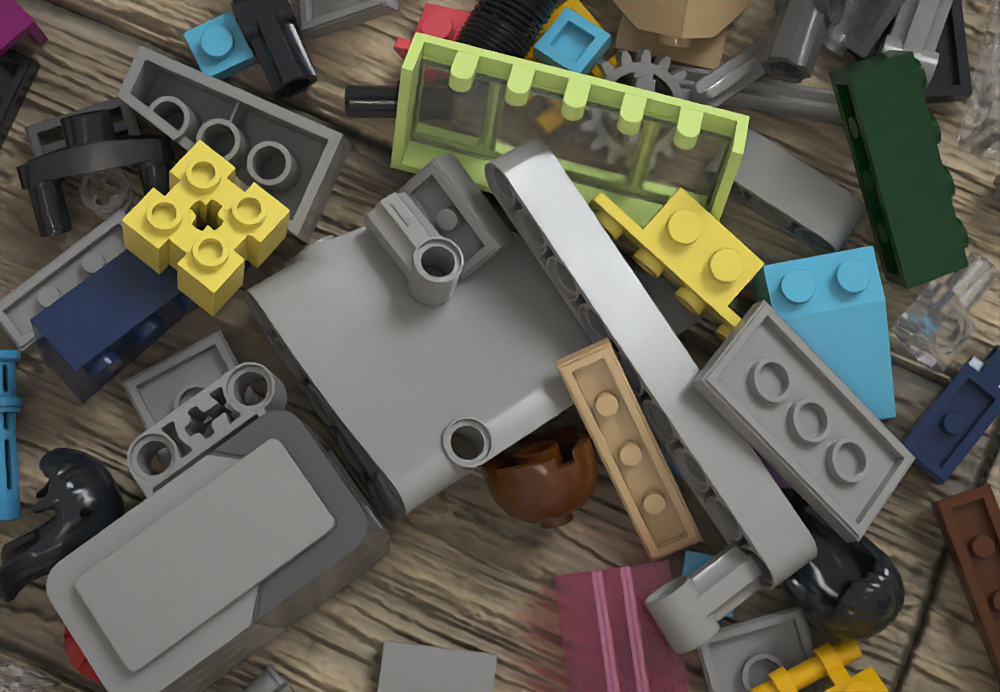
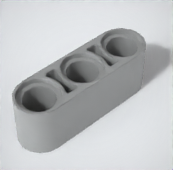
[703,128,866,255]

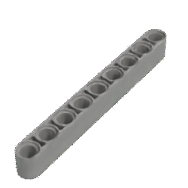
[484,137,817,590]

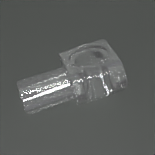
[892,252,1000,373]

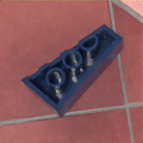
[30,226,252,404]

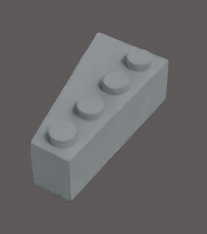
[117,45,352,244]

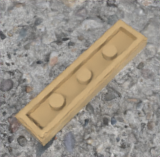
[556,337,703,562]

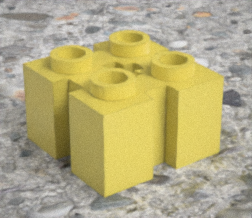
[121,140,290,316]

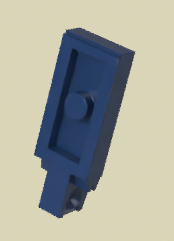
[900,344,1000,485]

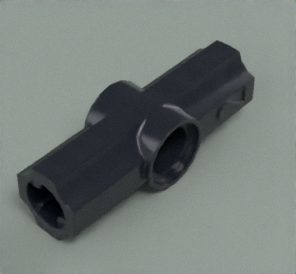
[230,0,318,98]

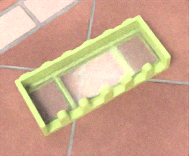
[390,32,750,228]

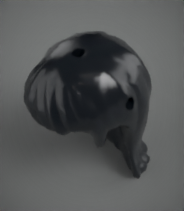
[0,448,125,603]
[782,500,905,642]

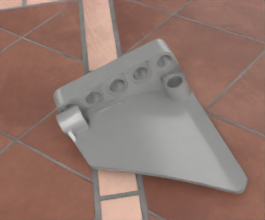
[244,226,703,523]

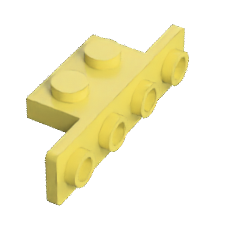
[588,187,765,342]

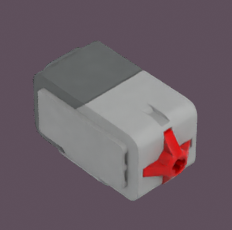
[46,362,392,692]

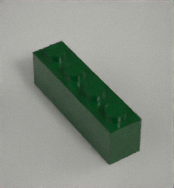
[828,50,969,289]

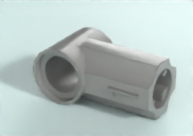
[876,0,953,93]
[365,192,464,305]
[644,545,762,655]

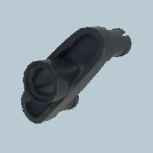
[16,109,175,237]

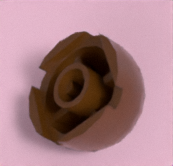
[481,427,598,529]

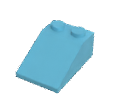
[751,245,896,421]

